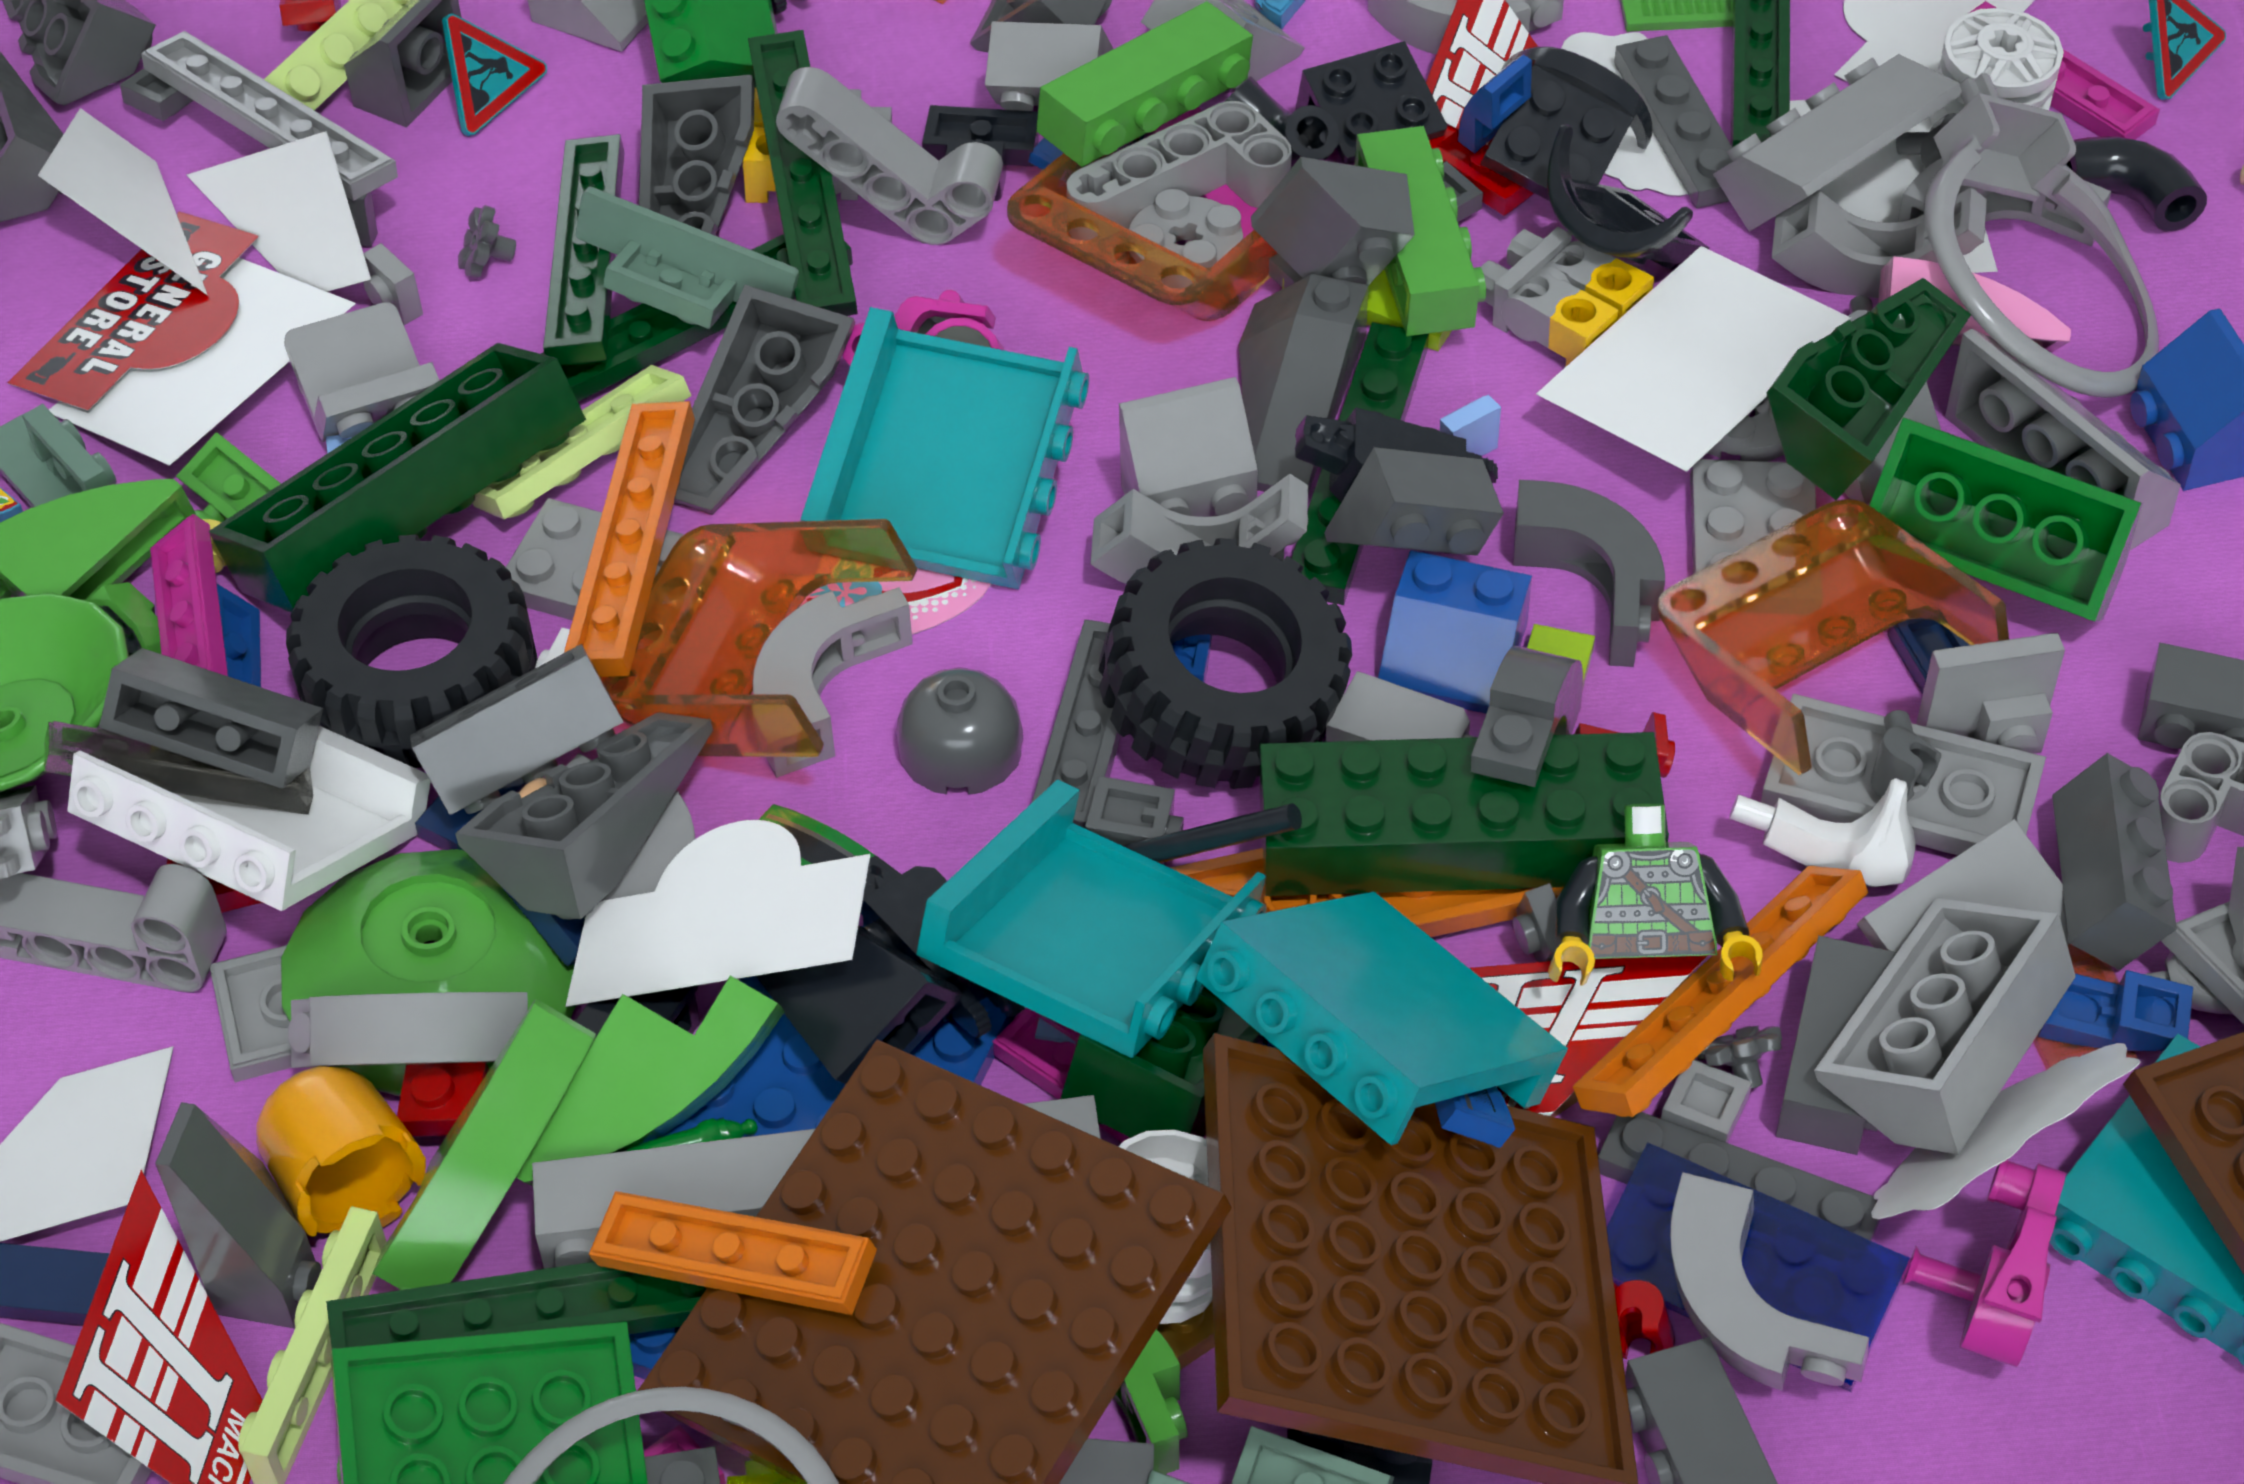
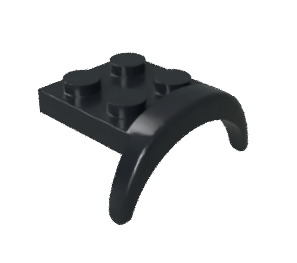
[1480,46,1652,201]
[1547,124,1710,269]

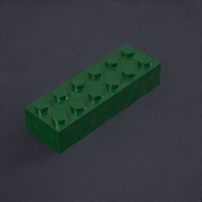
[208,343,586,613]
[1260,732,1669,896]

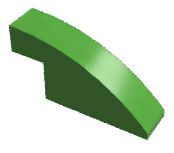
[0,479,197,601]
[516,975,785,1186]
[372,999,596,1289]

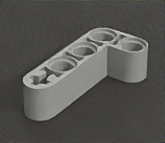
[776,67,1003,245]
[1067,101,1292,245]
[2159,732,2244,863]
[0,864,227,992]

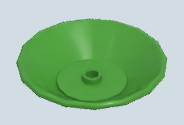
[0,593,129,793]
[281,849,576,1096]

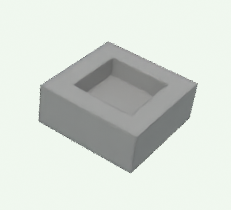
[363,243,423,325]
[1974,693,2053,753]
[1661,1060,1752,1143]

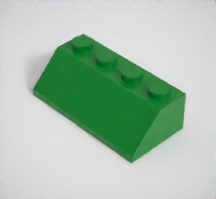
[644,0,778,88]
[1858,417,2143,622]

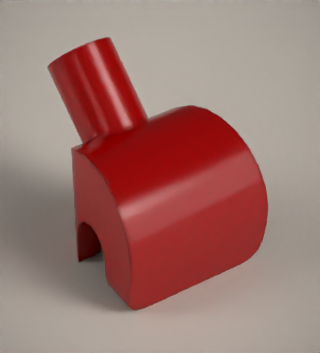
[1614,1280,1675,1359]

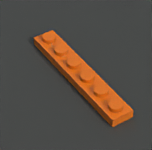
[564,401,695,677]
[1573,866,1868,1117]

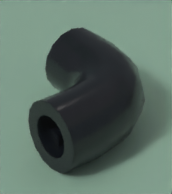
[1224,76,1340,168]
[2067,136,2207,231]

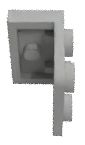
[284,302,439,442]

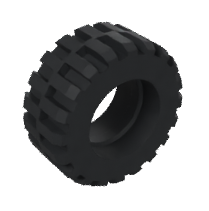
[286,535,538,768]
[1098,538,1352,789]

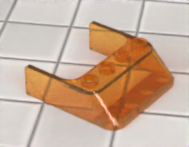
[1007,137,1278,321]
[1658,499,2009,775]
[600,519,918,757]

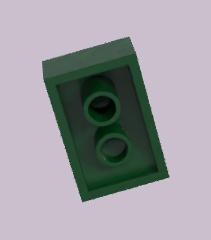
[1060,986,1266,1138]

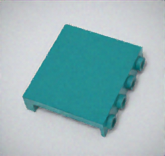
[800,307,1089,590]
[916,779,1267,1058]
[1196,892,1568,1145]
[2050,1034,2244,1366]

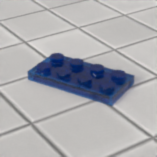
[1607,1142,1910,1392]

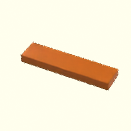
[588,1191,877,1315]

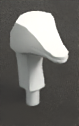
[1729,778,1915,887]

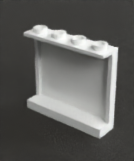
[67,726,431,911]

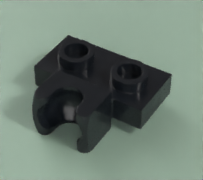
[922,105,1040,201]

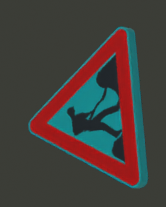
[2143,0,2226,100]
[442,13,547,136]

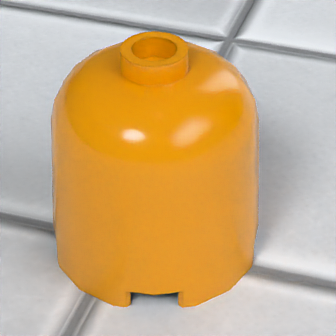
[256,1066,426,1237]

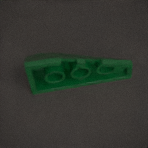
[1766,278,1971,500]

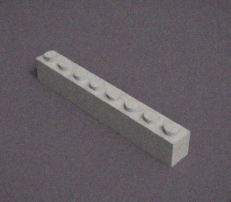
[532,1095,1101,1269]

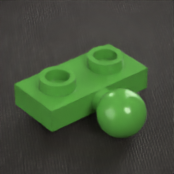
[176,432,281,522]

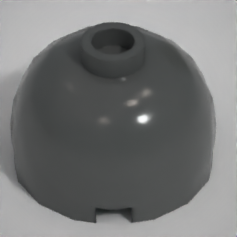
[896,667,1023,795]

